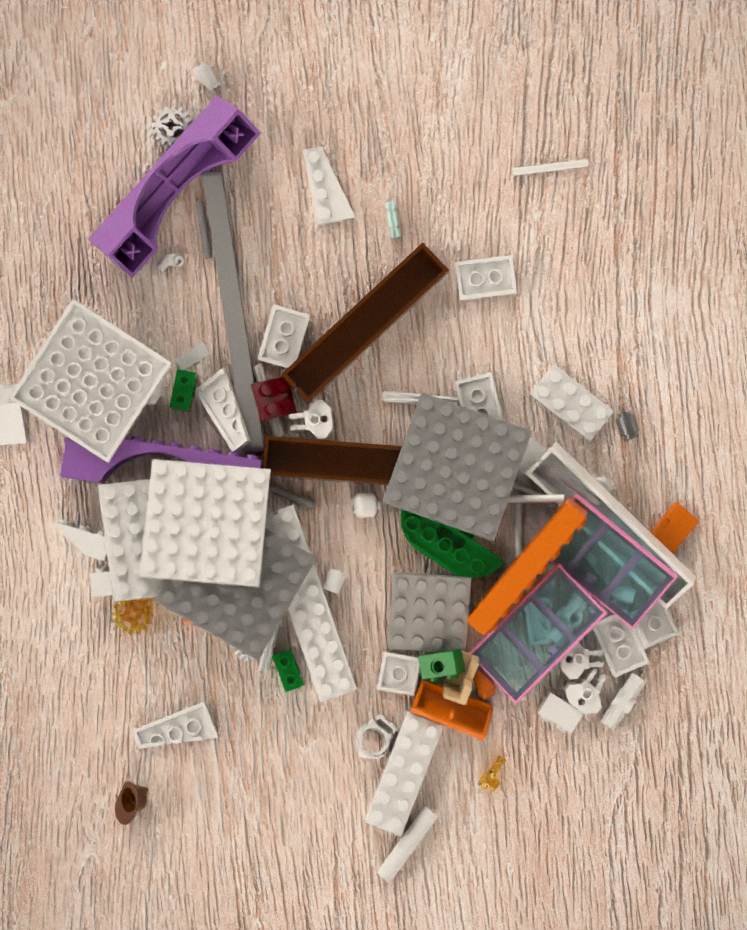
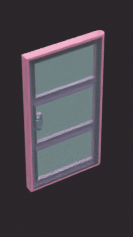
[549,494,678,629]
[469,563,608,704]

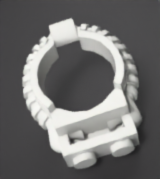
[355,715,397,759]

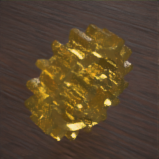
[111,599,154,636]

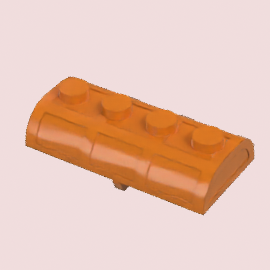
[410,679,494,741]

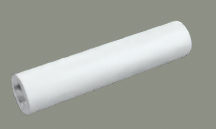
[377,805,439,883]

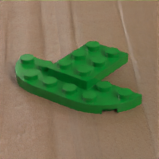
[401,509,504,578]

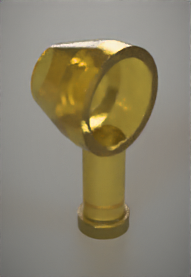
[478,755,507,792]

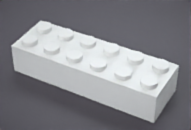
[364,710,444,836]

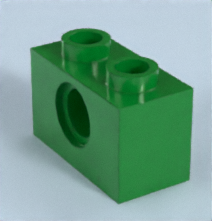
[169,369,198,412]
[272,648,305,692]
[418,649,465,682]

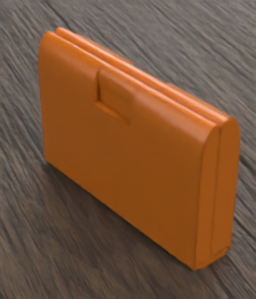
[651,502,699,554]

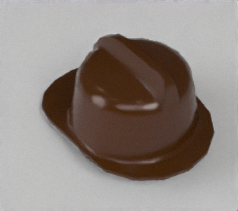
[115,781,148,825]

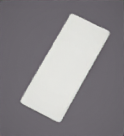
[175,342,210,370]

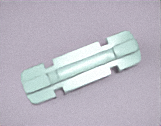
[386,201,401,239]

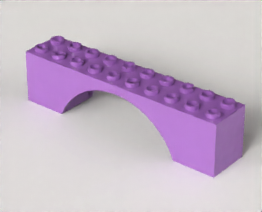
[88,95,261,278]
[60,436,263,484]

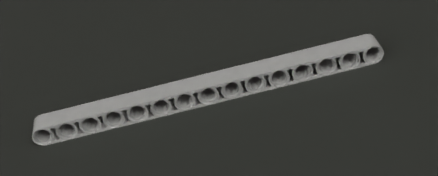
[202,170,264,455]

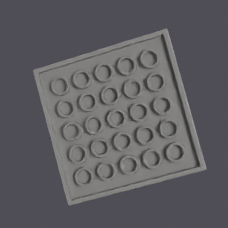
[382,392,532,542]
[155,528,317,661]

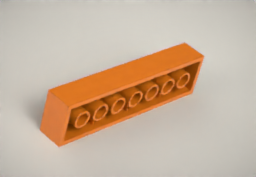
[466,497,587,636]

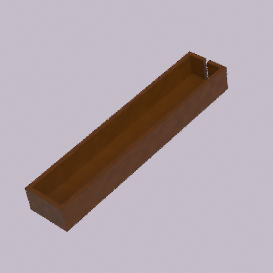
[281,242,449,404]
[262,436,402,486]

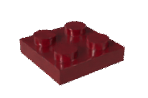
[251,377,297,422]

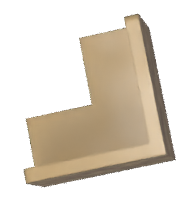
[443,651,479,705]

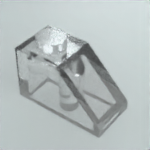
[522,503,552,545]

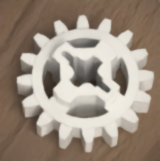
[151,105,192,148]

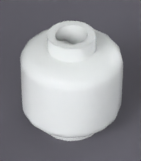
[351,492,380,518]

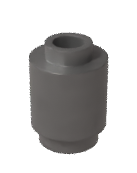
[616,411,640,441]

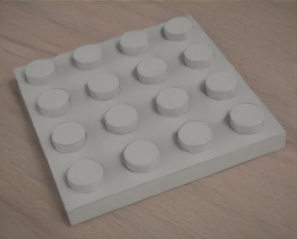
[388,572,471,652]

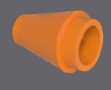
[473,670,497,701]

